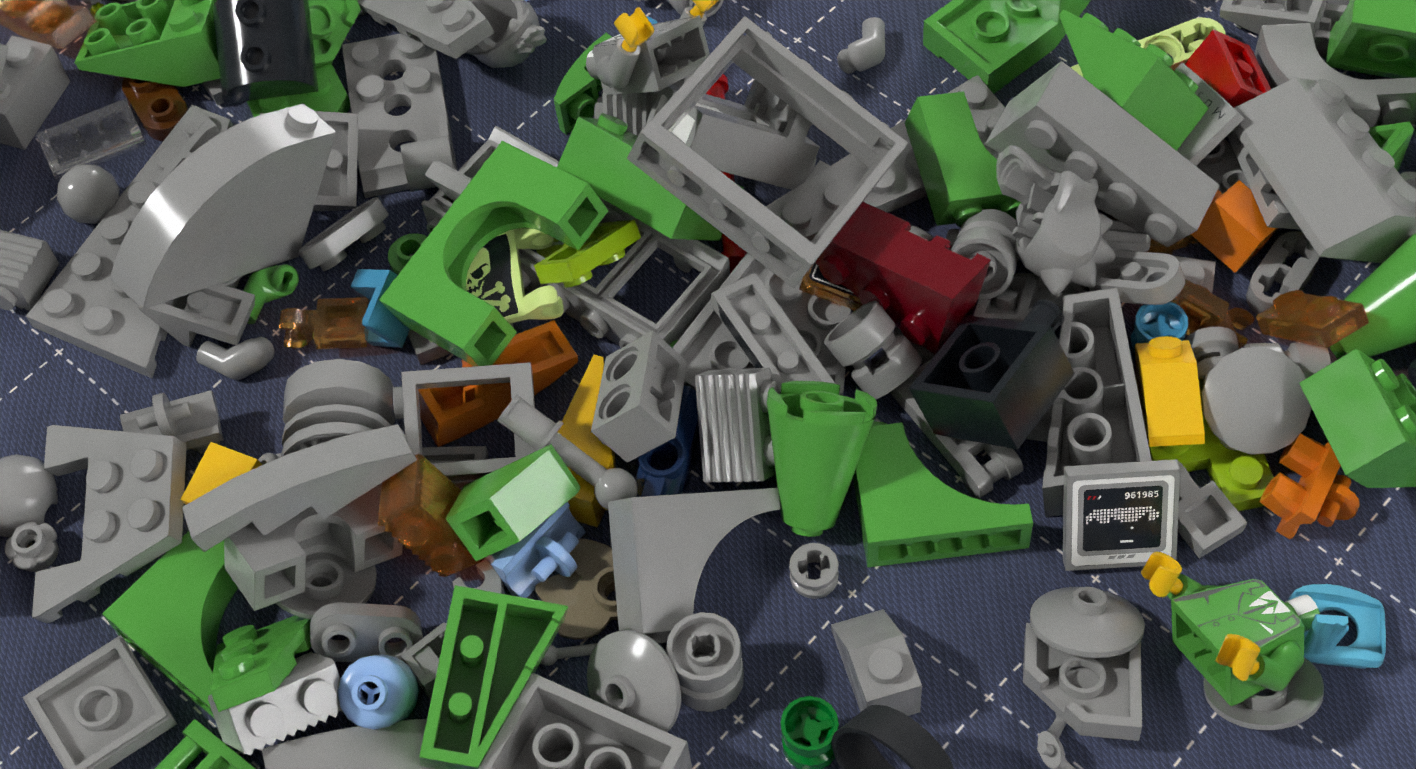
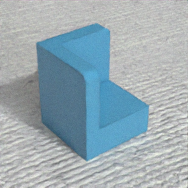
[350,269,410,348]

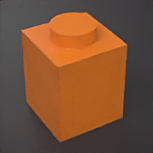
[1191,180,1279,273]

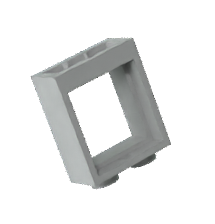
[393,362,536,484]

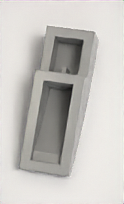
[262,719,435,769]

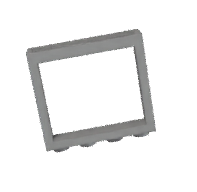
[627,16,908,289]

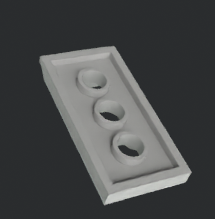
[342,33,458,198]

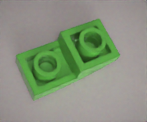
[554,32,612,135]

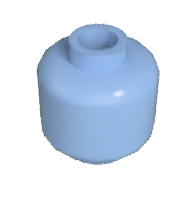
[338,654,419,730]

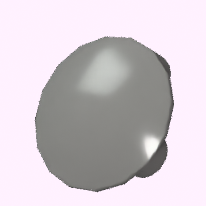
[1202,347,1312,454]

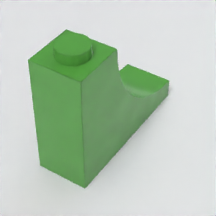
[853,422,1033,568]
[102,531,238,719]

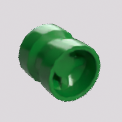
[780,696,839,769]

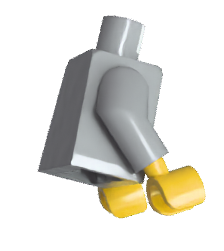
[586,0,719,95]

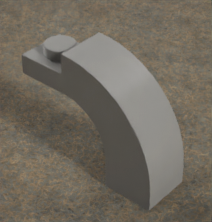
[1254,23,1416,127]

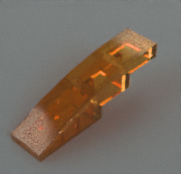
[0,0,97,49]

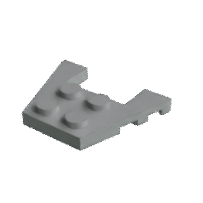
[32,425,186,624]

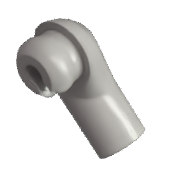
[196,337,275,380]

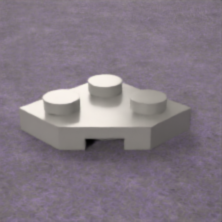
[1023,623,1142,741]

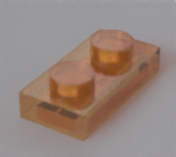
[1256,290,1369,348]

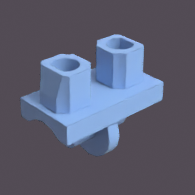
[485,502,586,598]

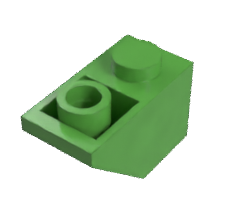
[446,444,581,561]

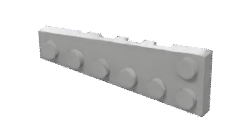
[766,75,1005,241]

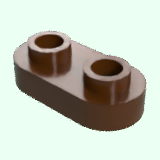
[122,77,188,141]

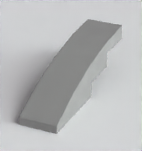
[1220,0,1347,58]
[182,424,417,552]

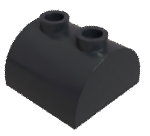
[213,0,318,104]

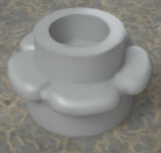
[5,521,59,572]

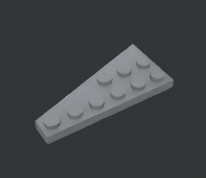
[26,105,233,379]

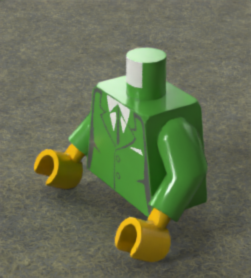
[1141,552,1320,706]

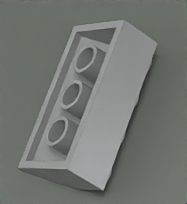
[1233,77,1416,263]

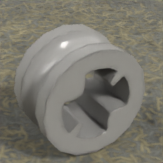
[789,543,839,599]

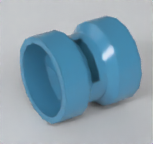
[1129,301,1188,361]

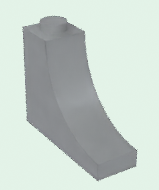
[608,488,780,643]

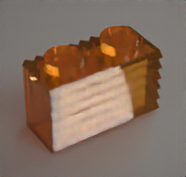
[378,454,484,577]

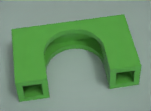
[904,77,1084,227]
[379,141,609,366]

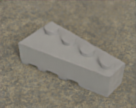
[984,61,1220,247]
[1042,287,1152,517]

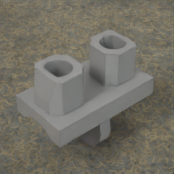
[120,390,223,454]

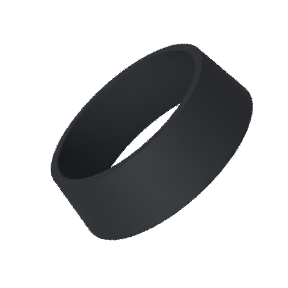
[832,705,954,769]

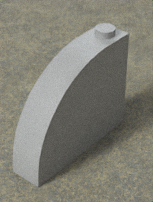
[110,104,336,310]

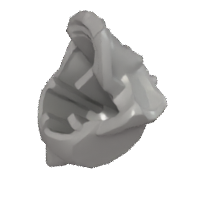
[996,145,1116,295]

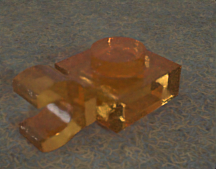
[1171,279,1255,349]
[279,297,369,349]

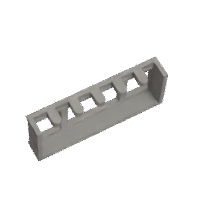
[421,126,730,348]

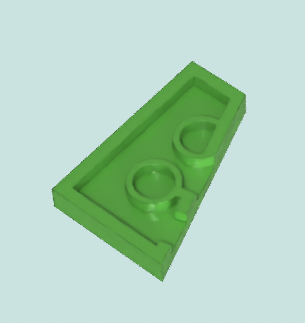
[210,615,311,712]

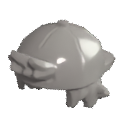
[466,0,547,68]

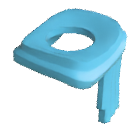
[1288,584,1386,669]

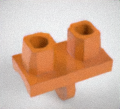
[1259,433,1360,540]

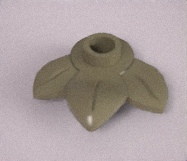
[535,539,618,640]

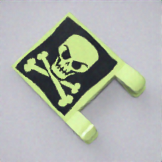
[429,228,564,342]

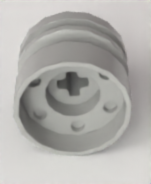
[281,359,395,486]

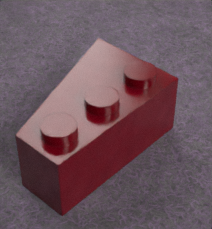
[815,202,991,355]

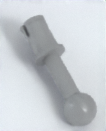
[497,395,637,510]

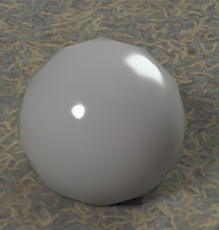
[57,164,120,224]

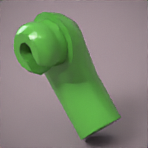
[243,264,299,324]

